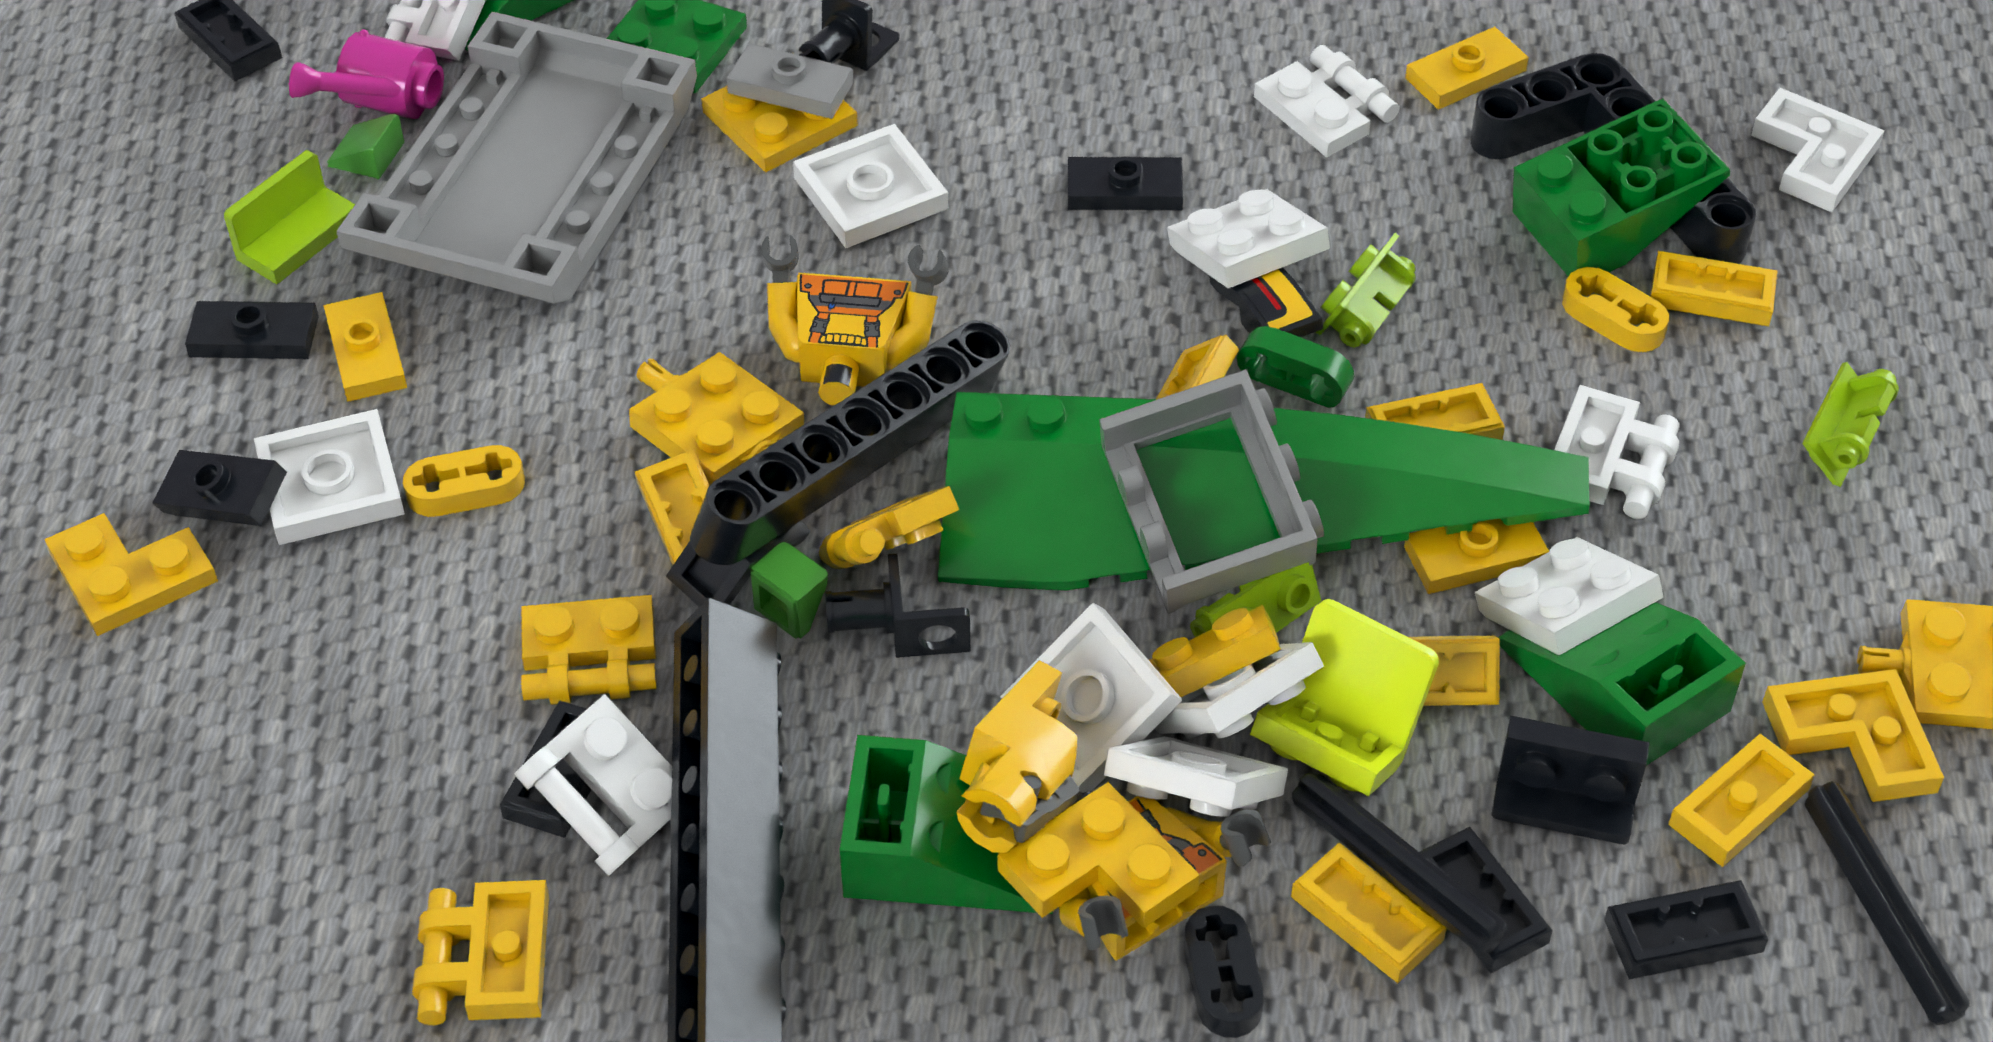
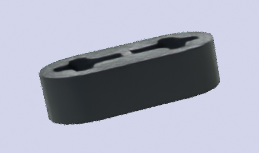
[1184,905,1264,1038]

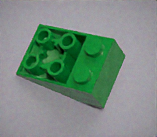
[1512,98,1730,276]
[1498,602,1746,766]
[839,735,1053,914]

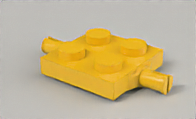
[629,352,804,485]
[1857,599,1993,729]

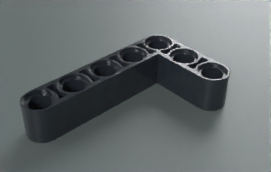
[1470,53,1756,264]

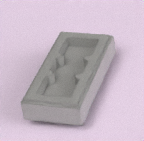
[727,43,853,119]

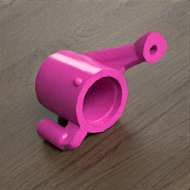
[289,29,444,119]

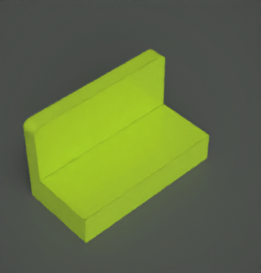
[224,150,355,285]

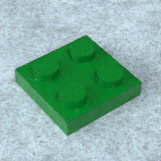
[606,0,747,94]

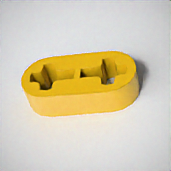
[1562,267,1669,352]
[402,445,525,517]

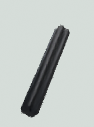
[1291,773,1507,953]
[1805,781,1970,1025]

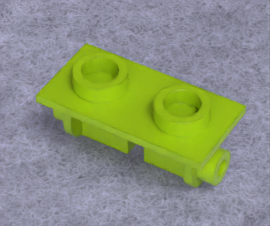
[1315,232,1416,348]
[1802,362,1899,487]
[1190,562,1322,637]

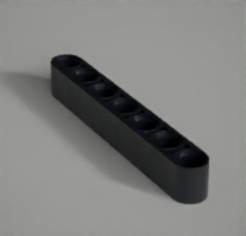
[690,320,1011,565]

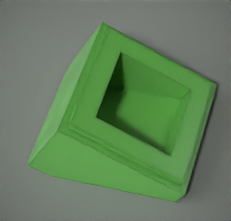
[327,114,405,179]
[751,542,828,639]

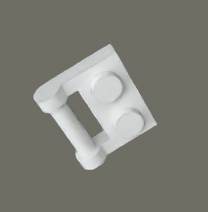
[514,694,672,877]

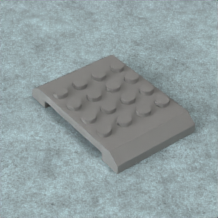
[337,12,697,304]

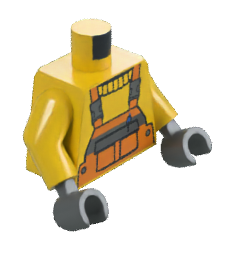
[761,235,949,406]
[1059,791,1271,961]

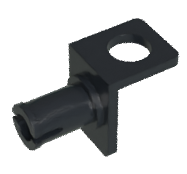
[799,0,900,71]
[825,553,971,658]

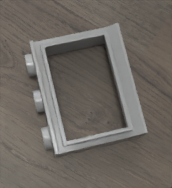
[1099,369,1324,614]

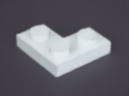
[1751,88,1885,212]

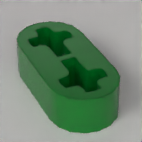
[1236,326,1355,408]

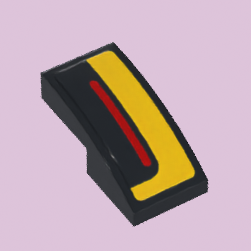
[1209,267,1323,337]

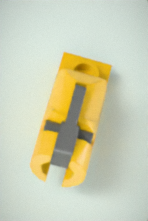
[956,660,1080,853]

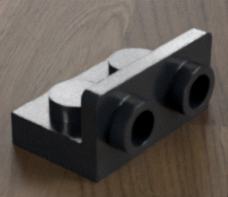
[1491,715,1650,845]

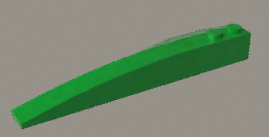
[938,392,1590,591]

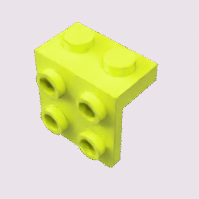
[1250,599,1439,797]

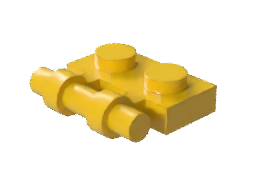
[819,486,959,570]
[521,595,657,705]
[412,880,549,1026]

